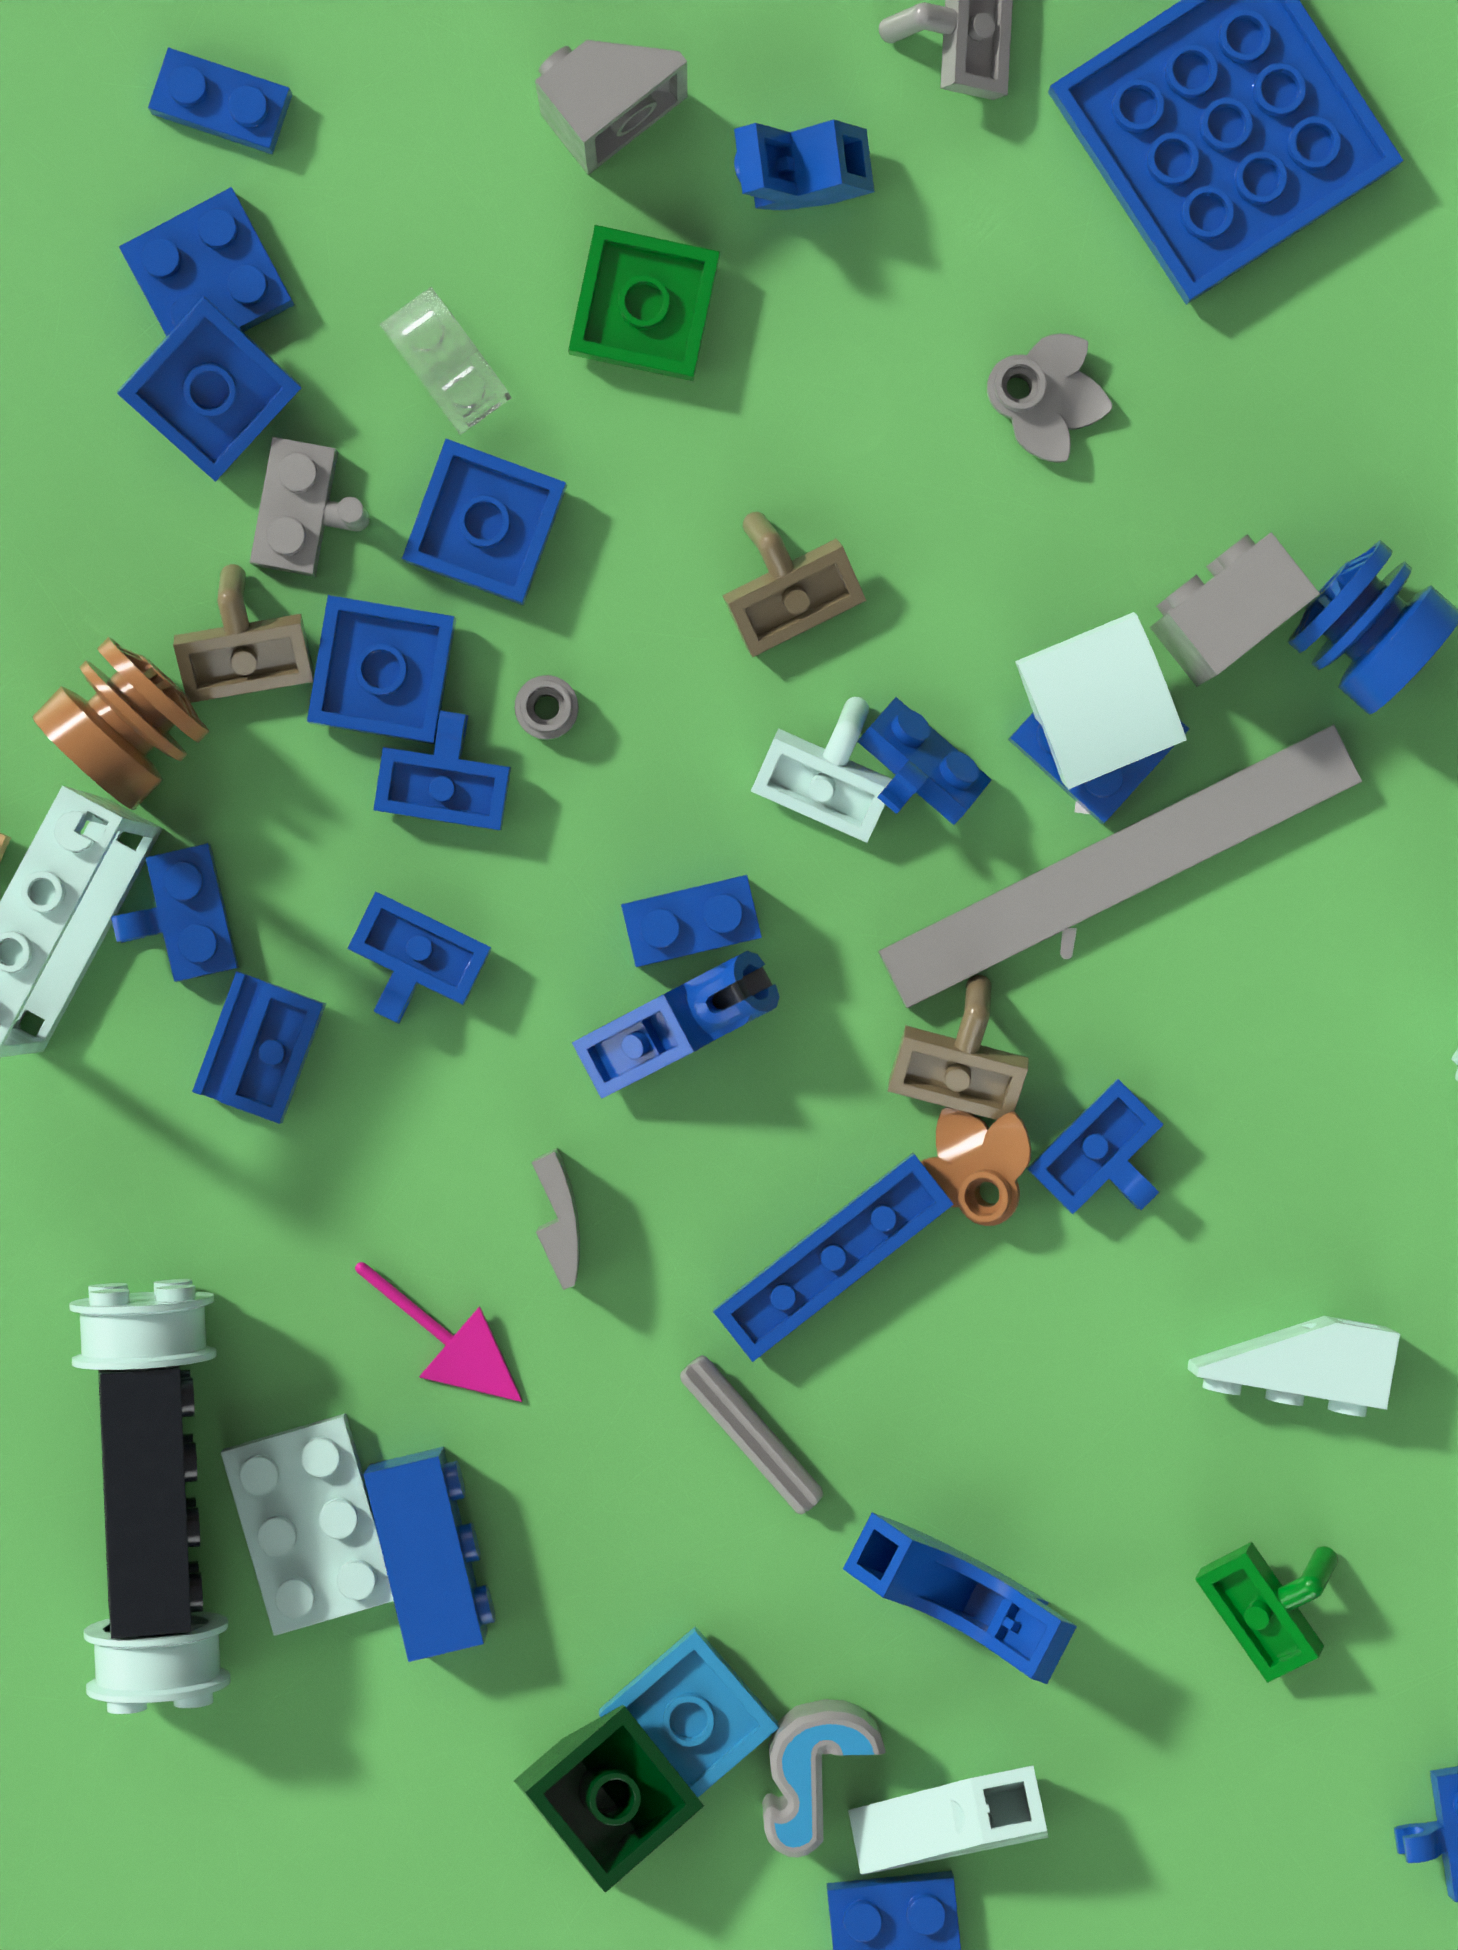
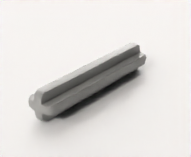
[680,1355,823,1515]

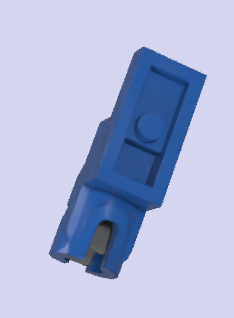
[572,951,780,1099]

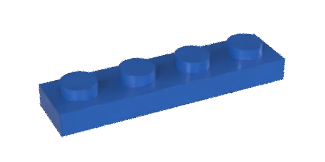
[713,1152,954,1362]

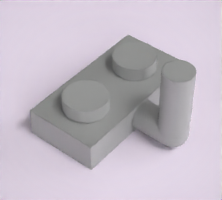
[879,0,1013,100]
[250,437,370,577]

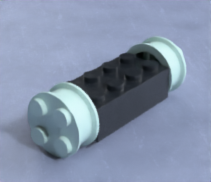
[69,1279,231,1714]

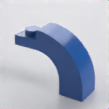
[843,1512,1077,1684]

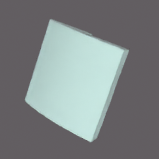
[1015,612,1187,790]

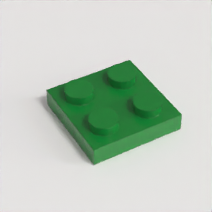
[568,225,720,381]

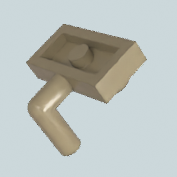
[888,975,1029,1120]

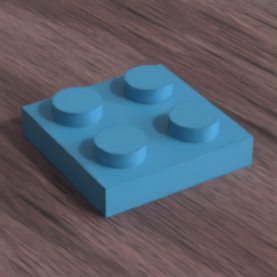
[599,1626,779,1797]

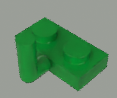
[1195,1542,1338,1683]

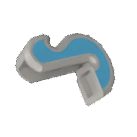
[762,1699,886,1858]

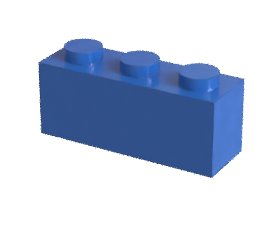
[363,1446,495,1662]

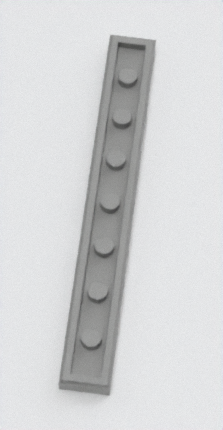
[878,725,1362,1008]

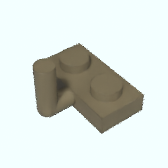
[722,512,867,657]
[173,564,314,703]

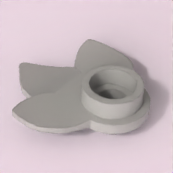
[987,333,1112,463]

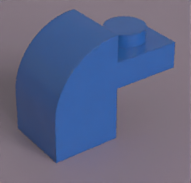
[734,119,875,210]

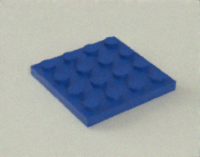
[1048,0,1404,305]

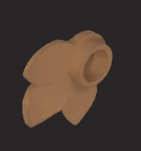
[921,1107,1031,1226]

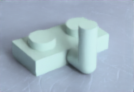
[751,697,892,843]

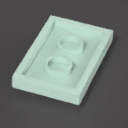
[221,1413,394,1636]

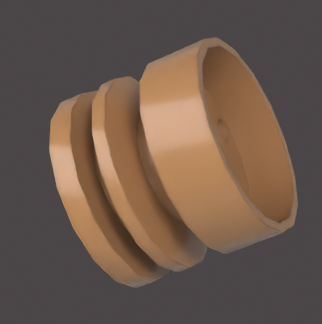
[32,637,209,810]

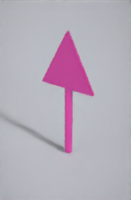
[355,1262,523,1402]

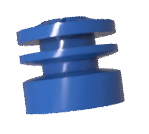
[1288,540,1458,715]

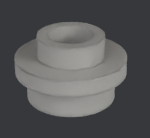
[515,675,579,740]

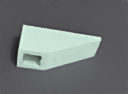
[1187,1316,1400,1417]
[848,1766,1048,1875]

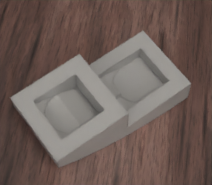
[532,1148,580,1290]

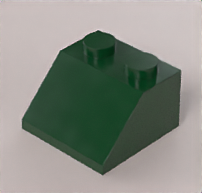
[514,1705,704,1893]

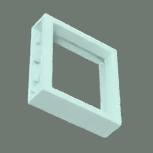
[0,786,163,1057]

